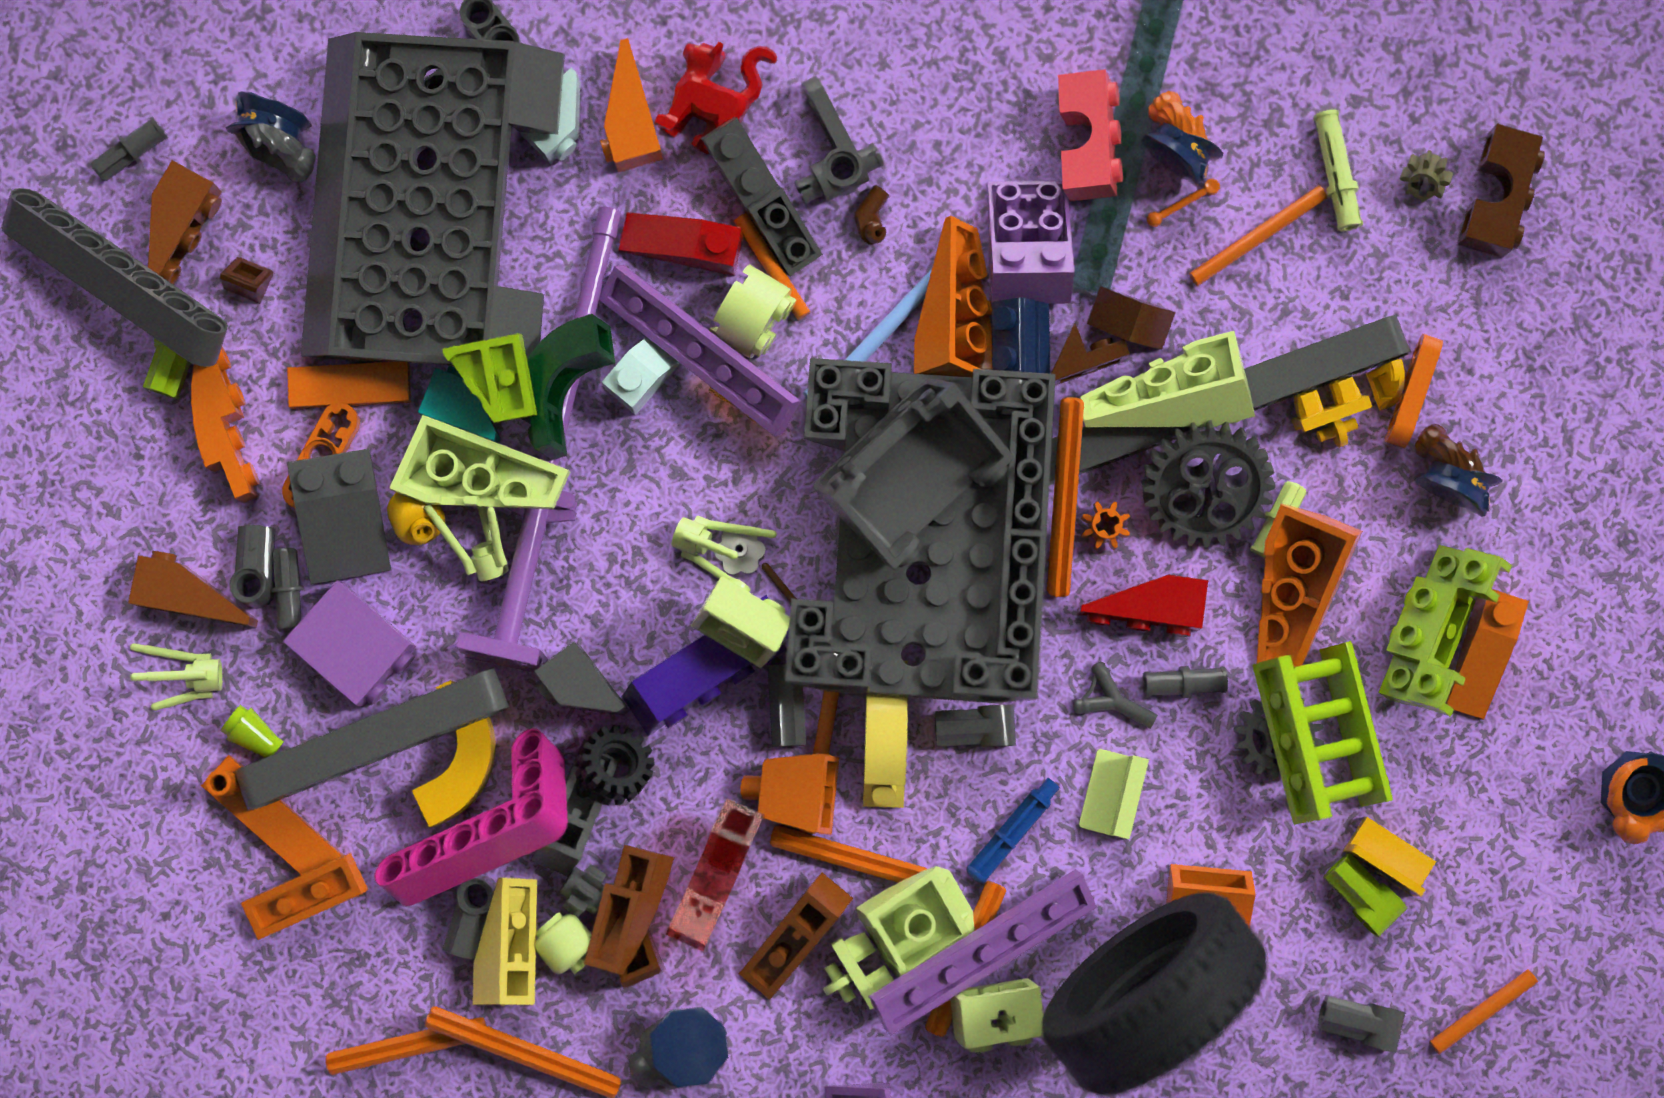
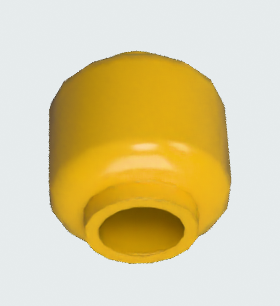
[387,492,445,545]

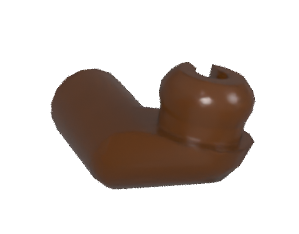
[854,185,890,245]

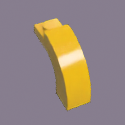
[412,680,496,828]

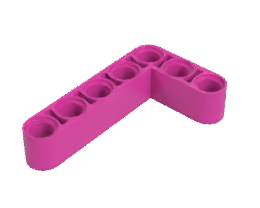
[374,728,568,906]

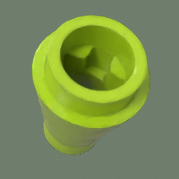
[220,704,284,758]

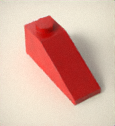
[618,212,743,276]

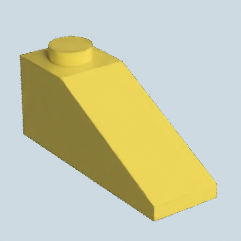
[472,878,537,1005]

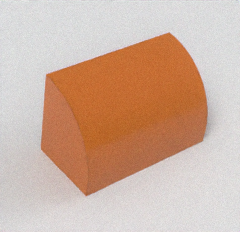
[1166,864,1256,927]

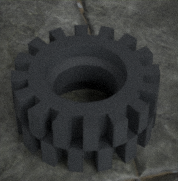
[575,725,654,806]

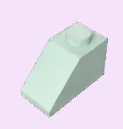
[519,67,580,164]
[602,337,680,415]

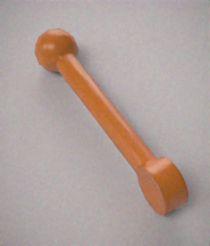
[1146,179,1220,227]

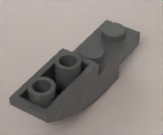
[701,117,823,276]

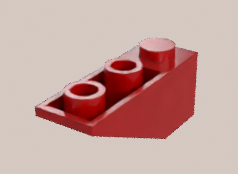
[1077,575,1208,637]

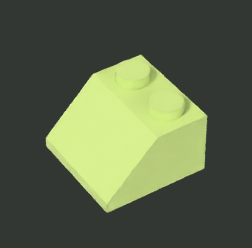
[691,576,790,668]

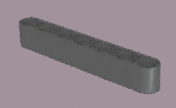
[1,188,228,367]
[234,669,509,811]

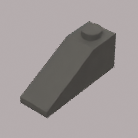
[530,739,621,877]

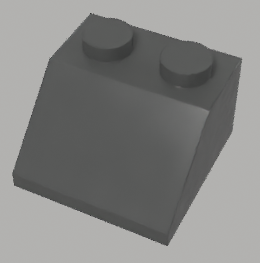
[534,641,630,715]

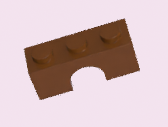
[1457,124,1545,258]

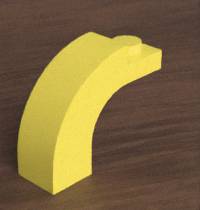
[863,661,908,808]

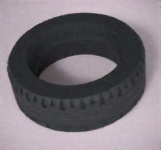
[1042,892,1268,1097]

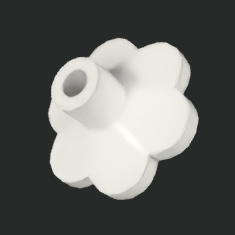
[715,532,766,575]

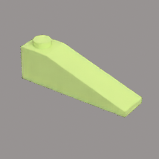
[1080,331,1255,427]
[389,415,570,509]

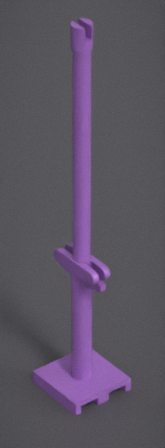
[456,206,621,673]

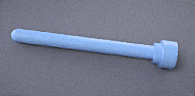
[803,269,932,399]

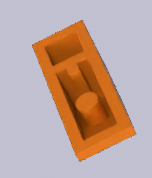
[600,38,663,172]
[1446,589,1529,720]

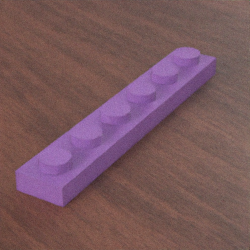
[599,265,801,437]
[869,869,1097,1035]

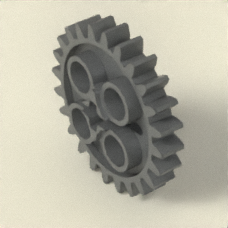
[1141,420,1276,548]

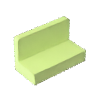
[1079,749,1149,839]

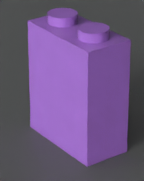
[283,580,416,707]

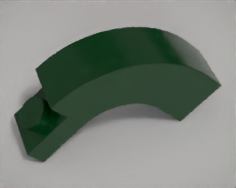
[521,314,615,460]

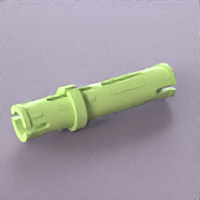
[1313,109,1363,231]

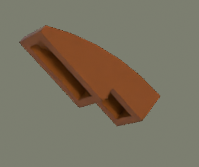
[584,845,674,975]

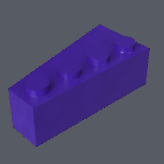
[621,595,789,736]

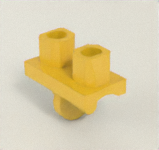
[1291,377,1372,448]

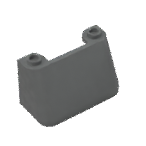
[813,379,1015,570]

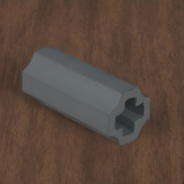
[767,664,806,747]

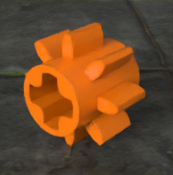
[1081,501,1130,550]

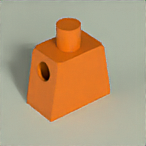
[740,754,840,835]

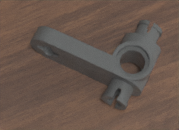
[794,76,884,205]

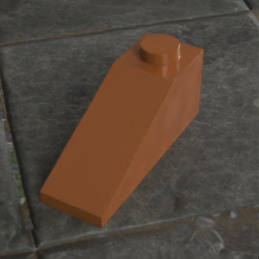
[128,551,258,628]
[739,872,853,1000]

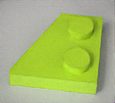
[442,333,537,423]

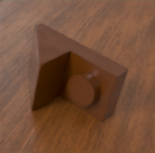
[1051,323,1130,386]

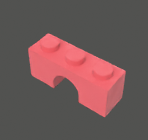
[1058,69,1123,201]

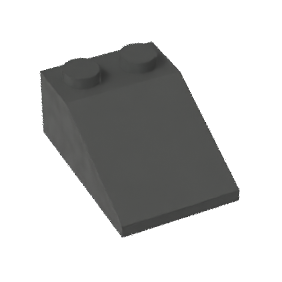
[287,449,392,585]

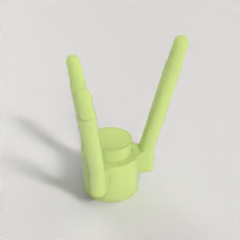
[424,504,509,581]
[671,515,777,580]
[130,643,223,711]

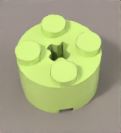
[709,264,797,359]

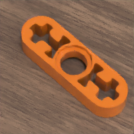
[1385,333,1443,448]
[282,402,360,509]

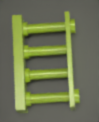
[1252,641,1393,825]

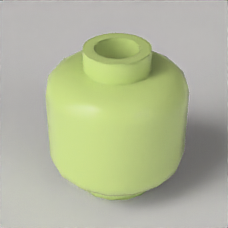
[535,912,592,974]

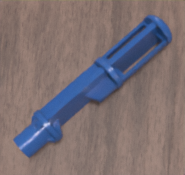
[966,778,1060,884]

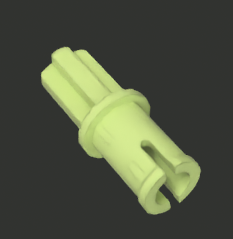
[1250,481,1306,558]

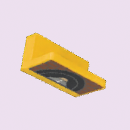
[1343,817,1436,897]

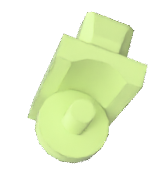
[823,932,894,1009]

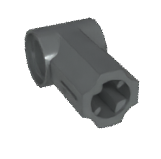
[229,525,276,609]
[935,704,1016,747]
[442,875,496,960]
[1317,995,1406,1053]

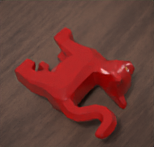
[654,42,777,155]

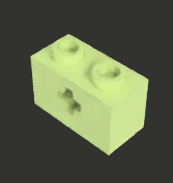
[950,978,1043,1053]

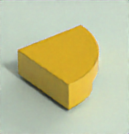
[1366,358,1405,411]

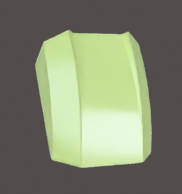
[856,866,975,978]

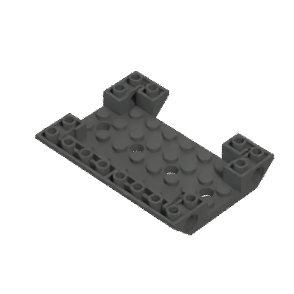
[301,32,565,366]
[785,358,1056,703]

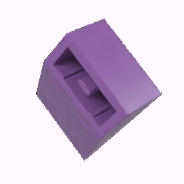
[988,181,1074,304]

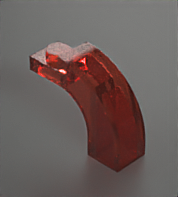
[666,798,764,951]

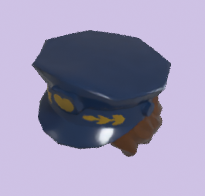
[1414,424,1503,517]

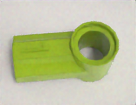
[143,338,191,399]
[1323,853,1408,938]

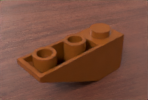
[148,160,222,285]

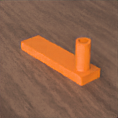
[201,755,344,875]

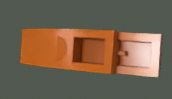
[191,347,260,503]

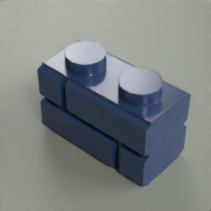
[992,297,1050,374]

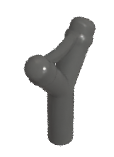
[1073,662,1158,729]

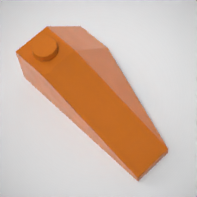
[914,215,992,378]
[1257,504,1363,667]

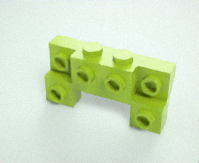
[1378,545,1512,717]

